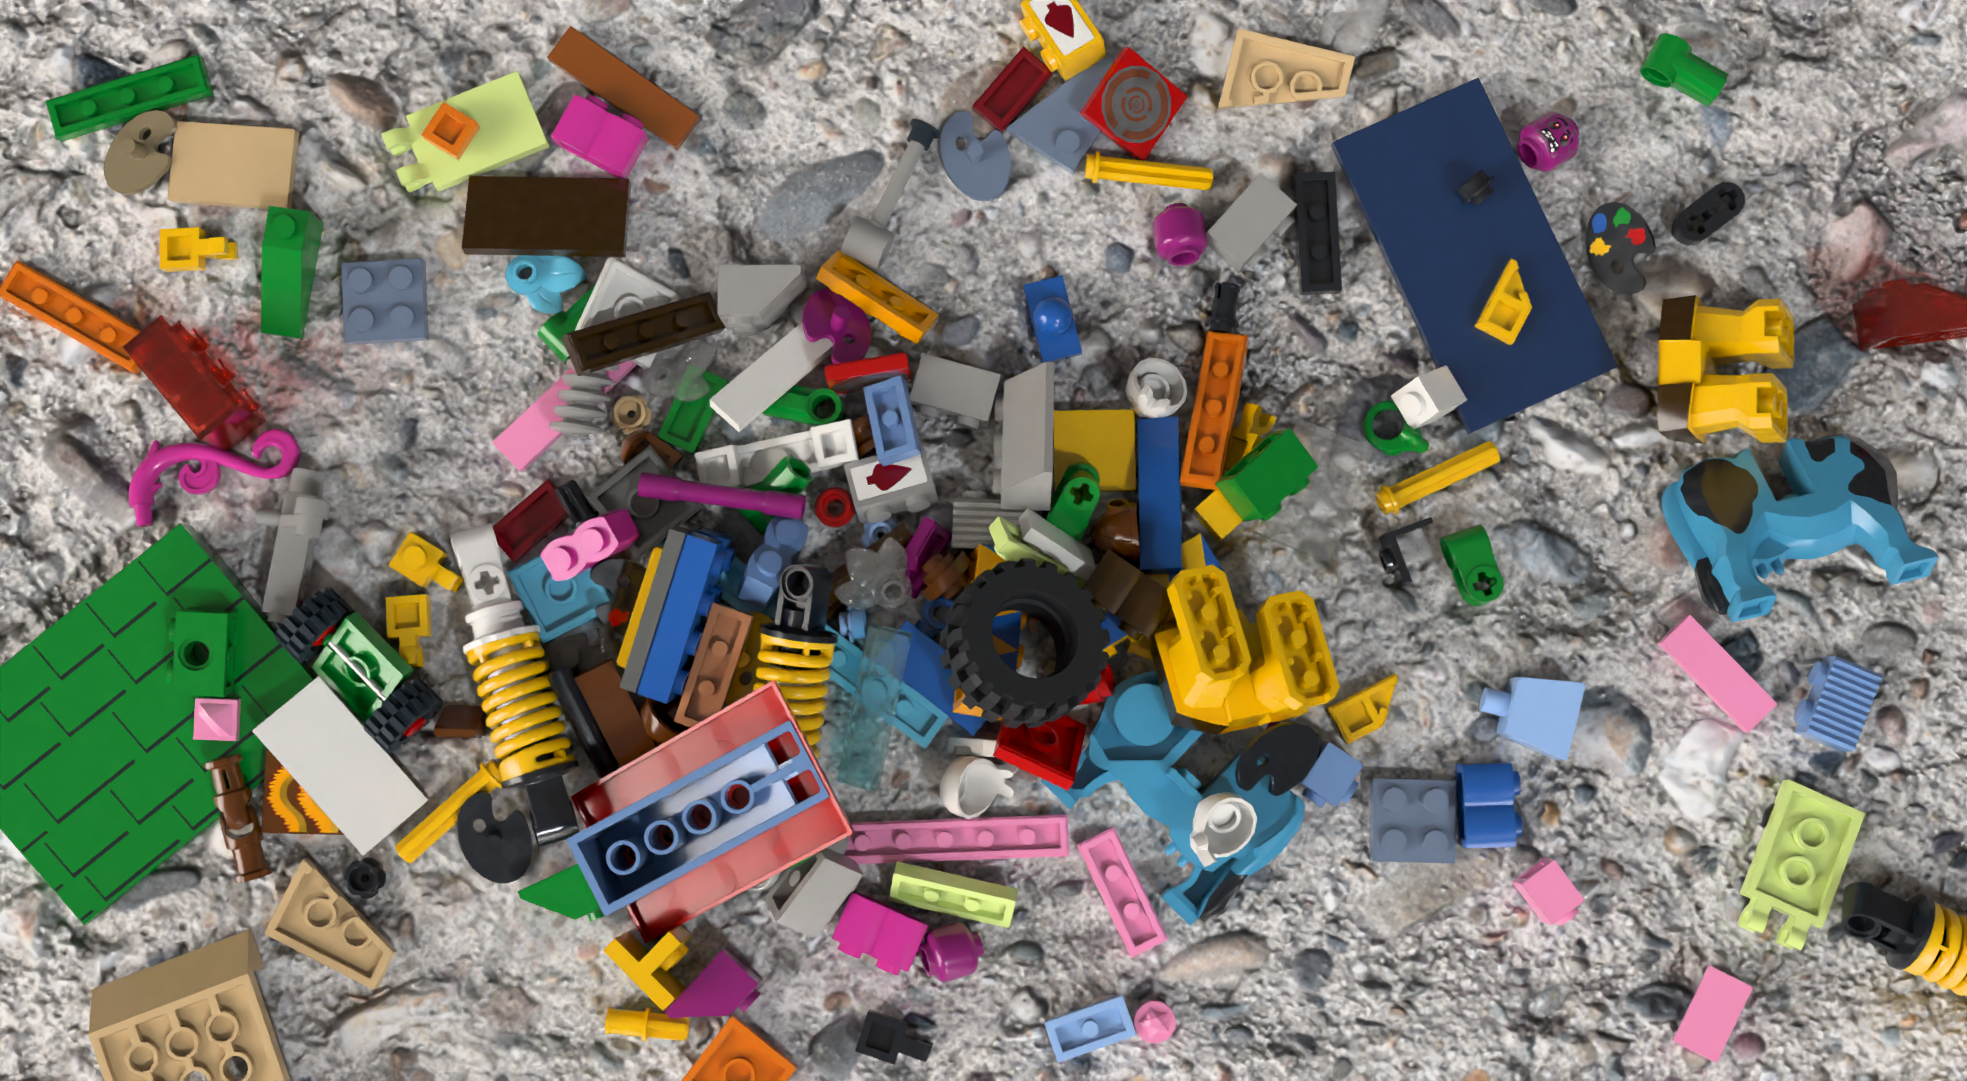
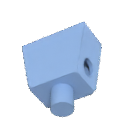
[1479,677,1586,760]

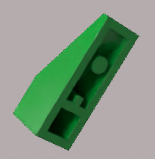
[261,206,324,340]

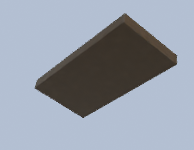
[462,176,631,257]

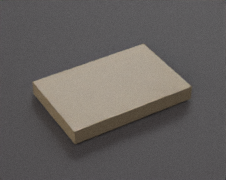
[168,121,299,209]

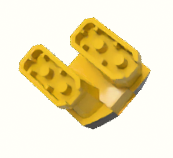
[1658,295,1795,444]
[1149,565,1340,734]

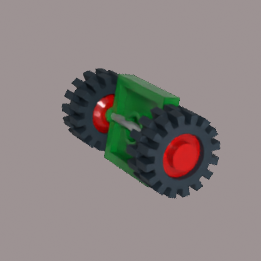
[275,587,443,754]

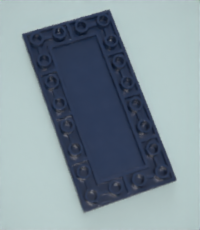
[1331,77,1618,435]

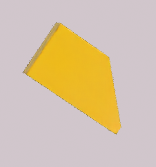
[1474,258,1532,345]
[1327,673,1398,744]

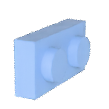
[1044,994,1137,1063]

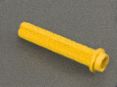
[1085,151,1213,191]
[1375,441,1500,516]
[395,759,502,863]

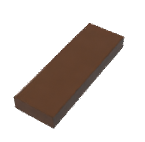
[574,658,658,768]

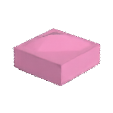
[193,697,241,741]

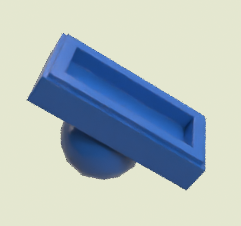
[1023,275,1082,363]

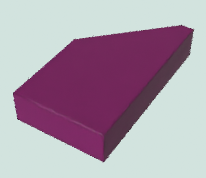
[902,516,952,599]

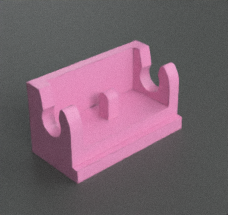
[1672,965,1753,1063]

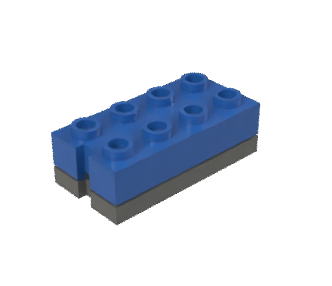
[619,521,736,704]

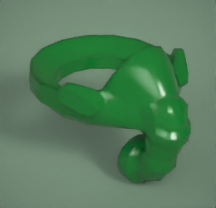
[1363,400,1429,456]

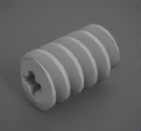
[549,359,620,440]

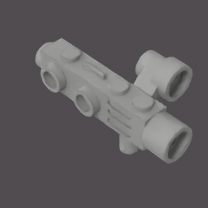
[256,468,331,624]

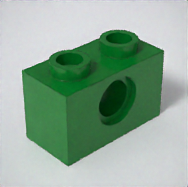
[167,608,238,697]

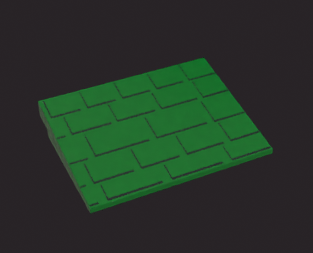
[0,523,317,925]

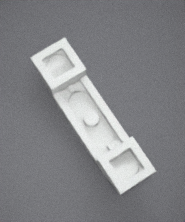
[695,419,859,488]

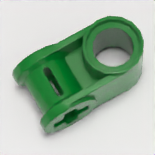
[1041,461,1100,542]
[1440,524,1504,607]

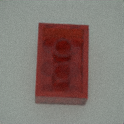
[123,315,267,451]

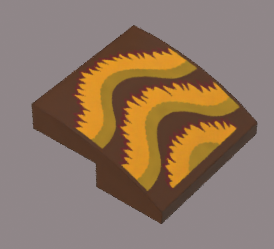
[261,750,344,835]

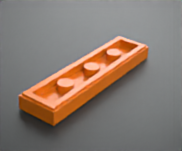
[0,260,159,375]
[1180,331,1249,491]

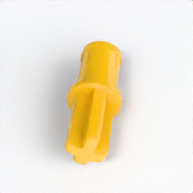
[605,1007,690,1042]

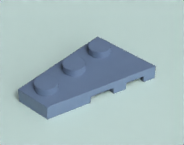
[1006,52,1116,175]

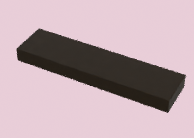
[562,291,726,376]

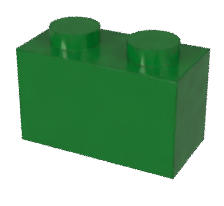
[1215,428,1319,522]

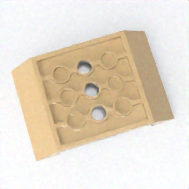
[88,929,291,1081]

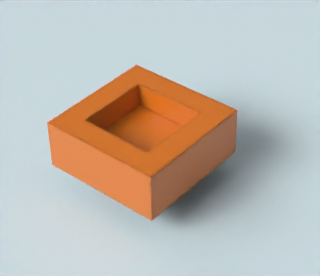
[421,102,481,161]

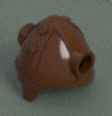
[1090,499,1140,569]

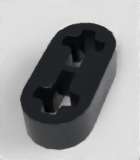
[1672,182,1745,246]

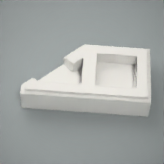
[948,737,997,757]

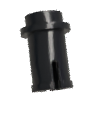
[1207,282,1241,334]

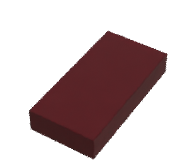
[972,46,1054,135]
[493,478,569,563]

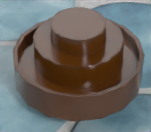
[920,549,973,602]

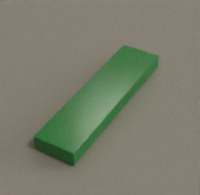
[46,54,214,142]

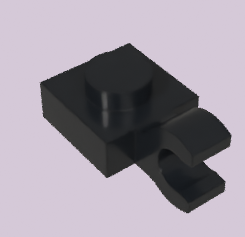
[855,1009,933,1065]

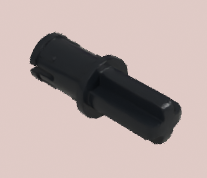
[555,480,599,530]

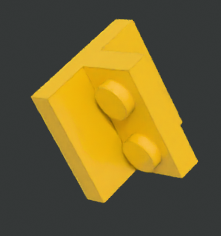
[603,925,692,1011]

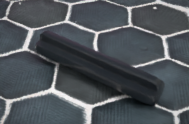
[548,665,619,779]

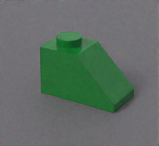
[517,864,604,922]

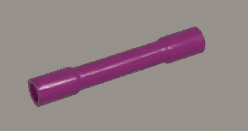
[638,472,806,520]

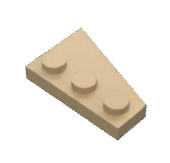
[1217,28,1355,109]

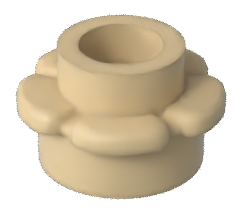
[612,394,652,434]

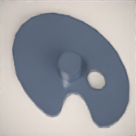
[940,111,1011,201]

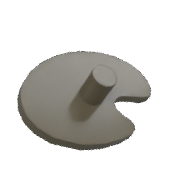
[104,110,177,195]

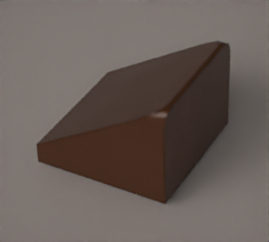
[434,705,486,738]

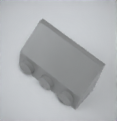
[993,362,1054,511]

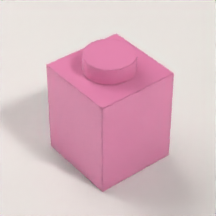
[1512,857,1585,926]

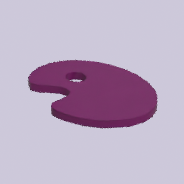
[802,289,871,364]

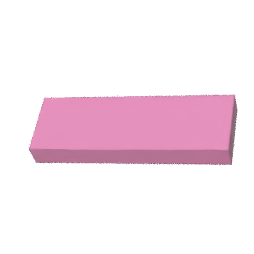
[1657,615,1777,732]
[1076,827,1168,958]

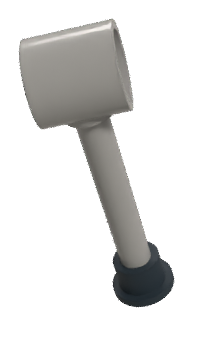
[841,119,940,270]

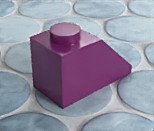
[665,946,763,1018]

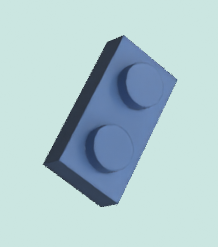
[863,375,922,466]

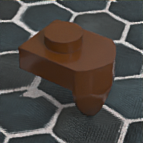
[620,430,684,472]

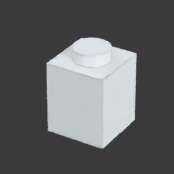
[1391,365,1467,430]

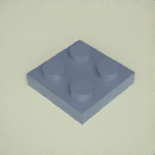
[341,258,429,345]
[1370,778,1456,864]

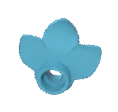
[505,255,587,314]

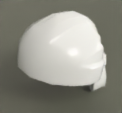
[1125,358,1187,419]
[940,756,1020,819]
[1190,792,1257,867]

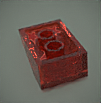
[1852,278,1967,352]

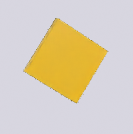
[1053,409,1136,493]

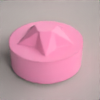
[1133,1000,1176,1044]

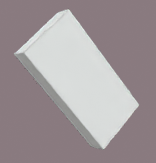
[1019,508,1096,580]

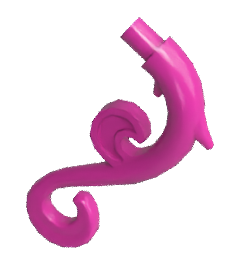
[129,429,301,527]

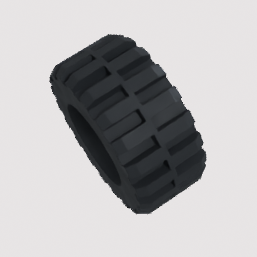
[940,558,1110,728]

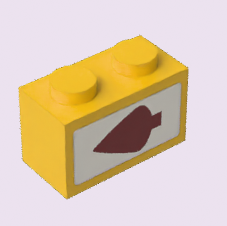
[1020,0,1106,82]

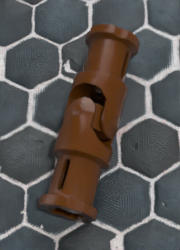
[204,753,273,883]

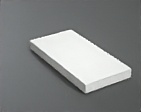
[252,676,428,856]

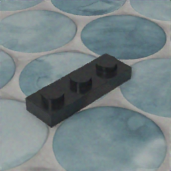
[1293,171,1342,295]

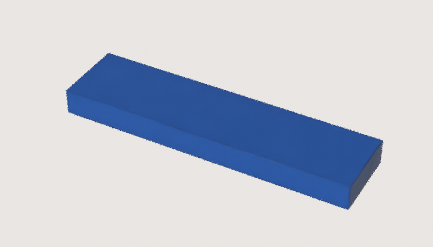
[1138,416,1183,575]

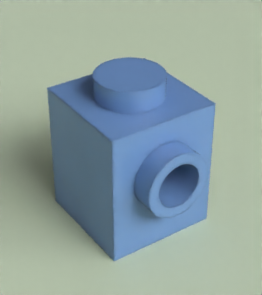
[1299,742,1364,808]

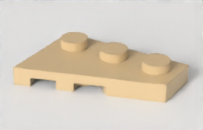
[264,858,397,990]

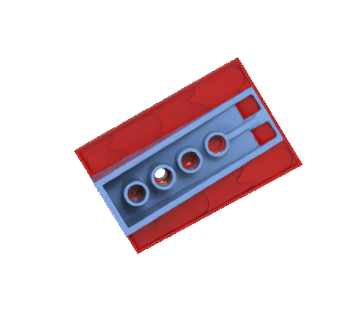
[566,680,855,943]

